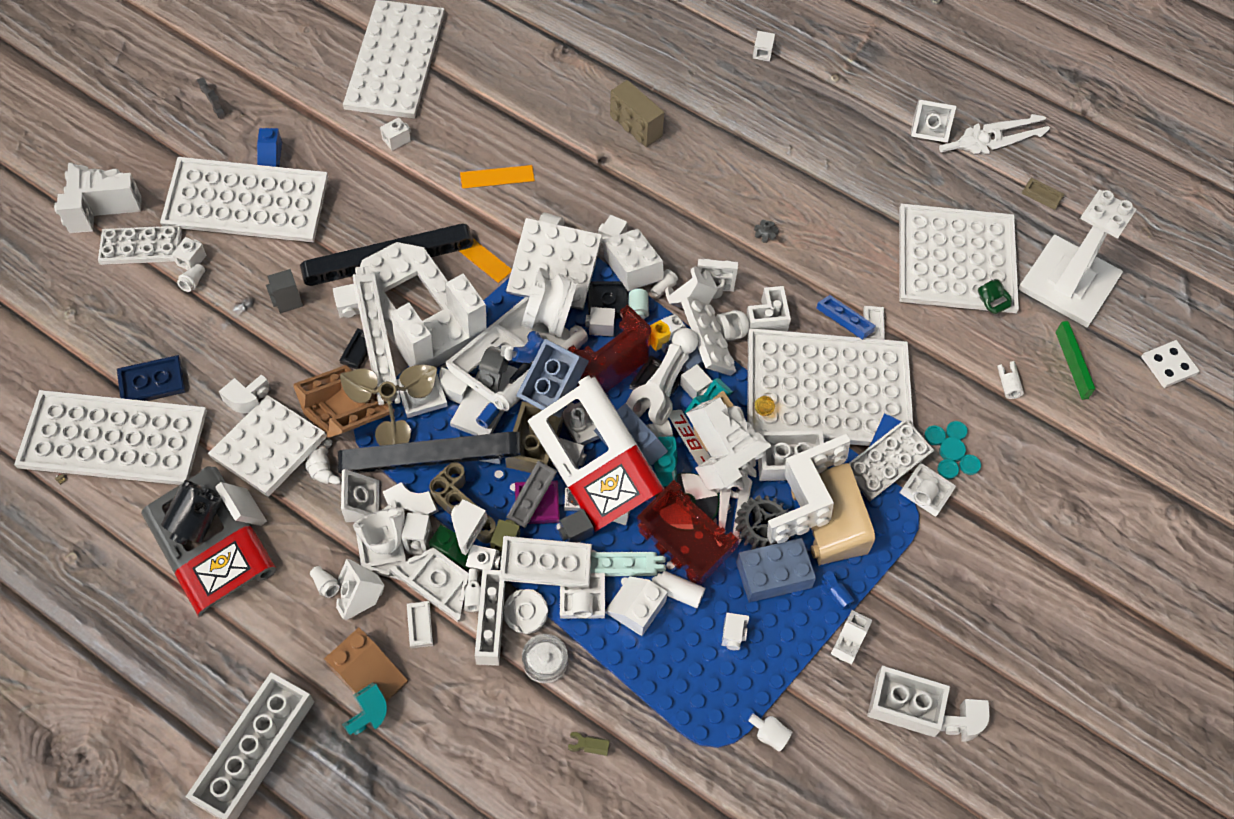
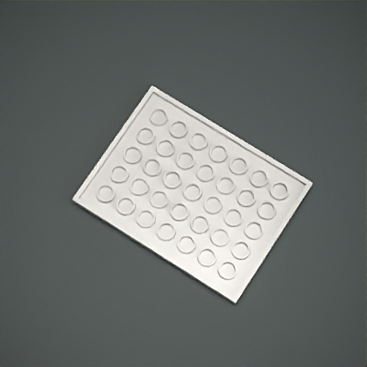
[747,328,913,446]

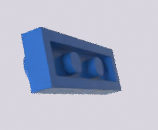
[816,295,876,340]

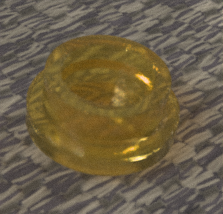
[754,396,775,416]

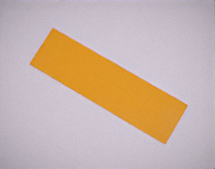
[460,165,534,189]
[459,238,512,283]

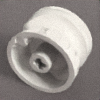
[522,268,579,338]

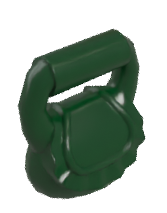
[977,279,1012,314]

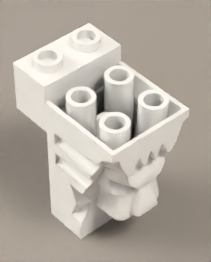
[54,162,142,233]
[686,397,771,491]

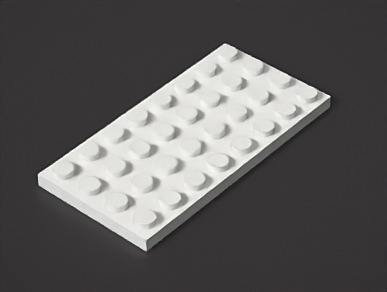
[343,0,445,119]
[160,157,329,242]
[14,390,207,485]

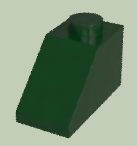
[429,525,471,572]

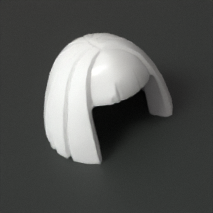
[353,507,405,555]

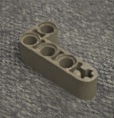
[429,462,496,543]

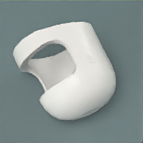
[716,310,749,342]

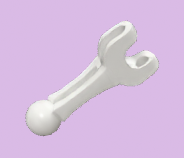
[626,328,698,425]

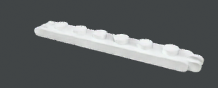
[353,266,400,405]

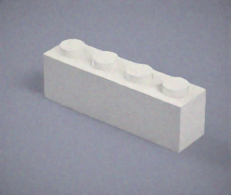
[475,570,506,666]

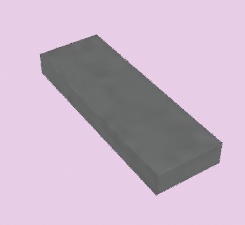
[506,461,557,528]

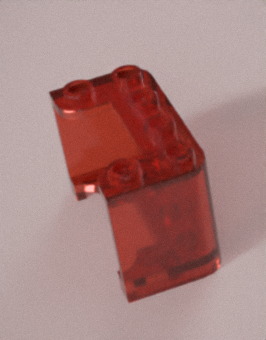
[567,305,651,393]
[637,480,739,585]

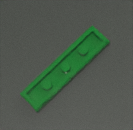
[1055,321,1096,400]

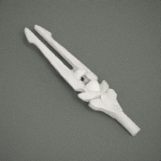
[939,114,1050,154]
[714,458,756,551]

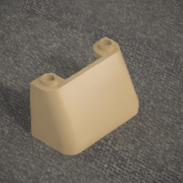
[791,463,875,565]

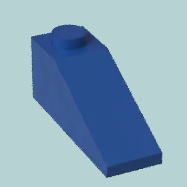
[257,128,282,167]

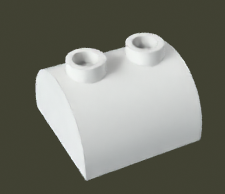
[911,99,956,143]

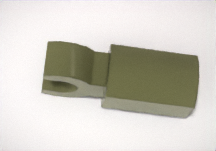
[568,732,610,756]

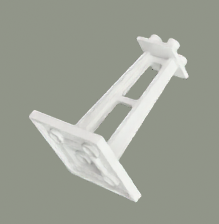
[1018,189,1137,328]

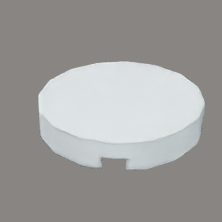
[504,589,548,634]

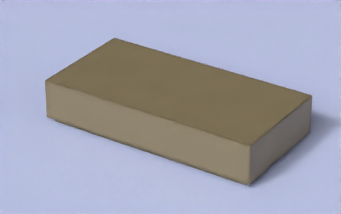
[1021,177,1065,210]

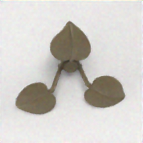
[340,365,437,446]

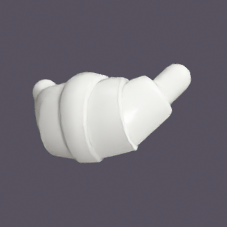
[305,439,341,485]

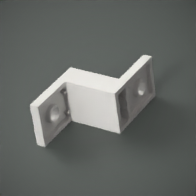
[767,434,850,544]

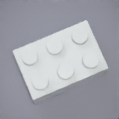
[603,229,664,291]
[758,431,827,481]
[867,666,950,737]

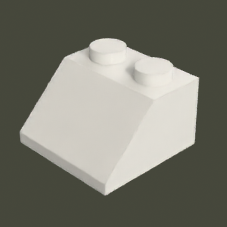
[605,576,668,636]

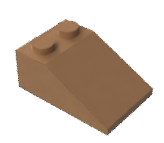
[324,627,408,702]

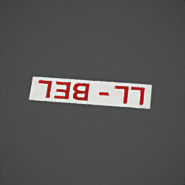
[669,410,720,493]

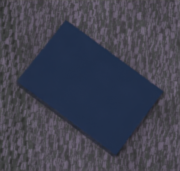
[117,355,186,401]

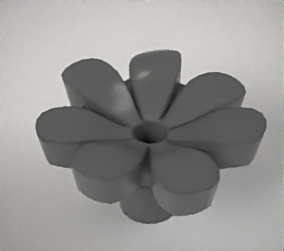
[754,220,779,243]

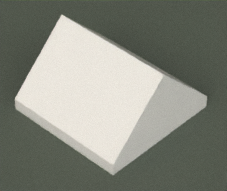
[341,469,379,522]

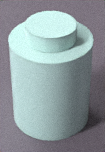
[629,289,649,321]

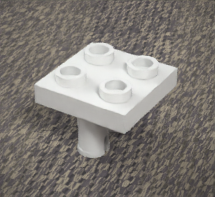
[563,402,599,445]

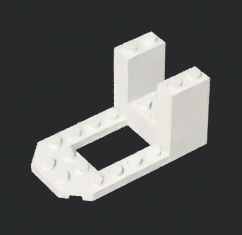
[360,242,486,367]

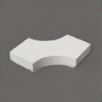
[383,482,438,516]

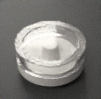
[522,634,568,683]

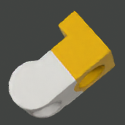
[645,314,687,351]

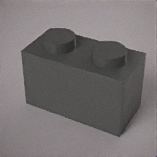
[266,269,303,314]

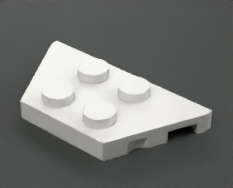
[356,500,406,580]
[389,548,469,622]

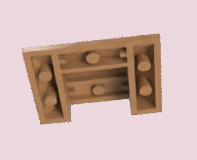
[293,365,394,438]

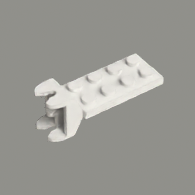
[665,266,737,376]

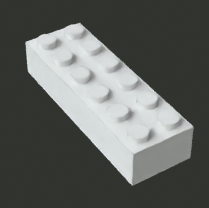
[186,672,314,819]

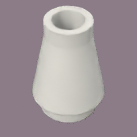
[177,264,205,292]
[650,269,678,298]
[310,566,340,598]

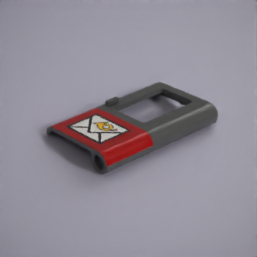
[141,466,277,618]

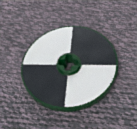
[655,473,720,533]

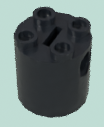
[161,480,222,545]

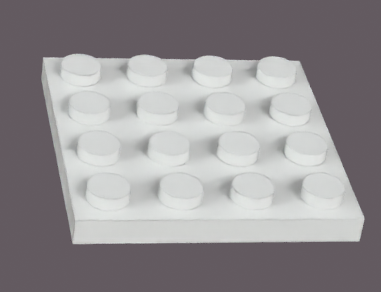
[506,218,602,310]
[208,395,327,497]

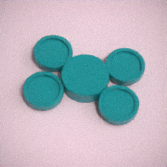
[924,421,981,480]

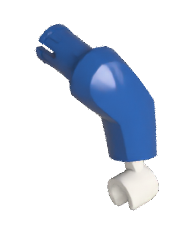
[500,331,544,363]

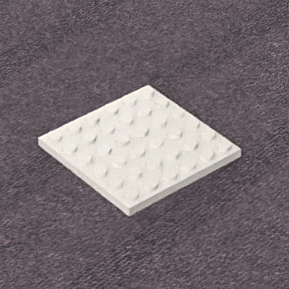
[899,204,1019,313]

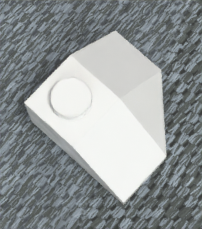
[336,559,384,620]

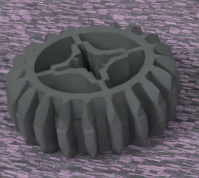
[735,495,791,550]

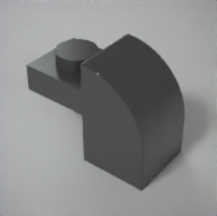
[478,346,509,393]

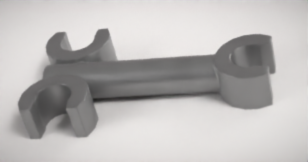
[197,77,225,118]

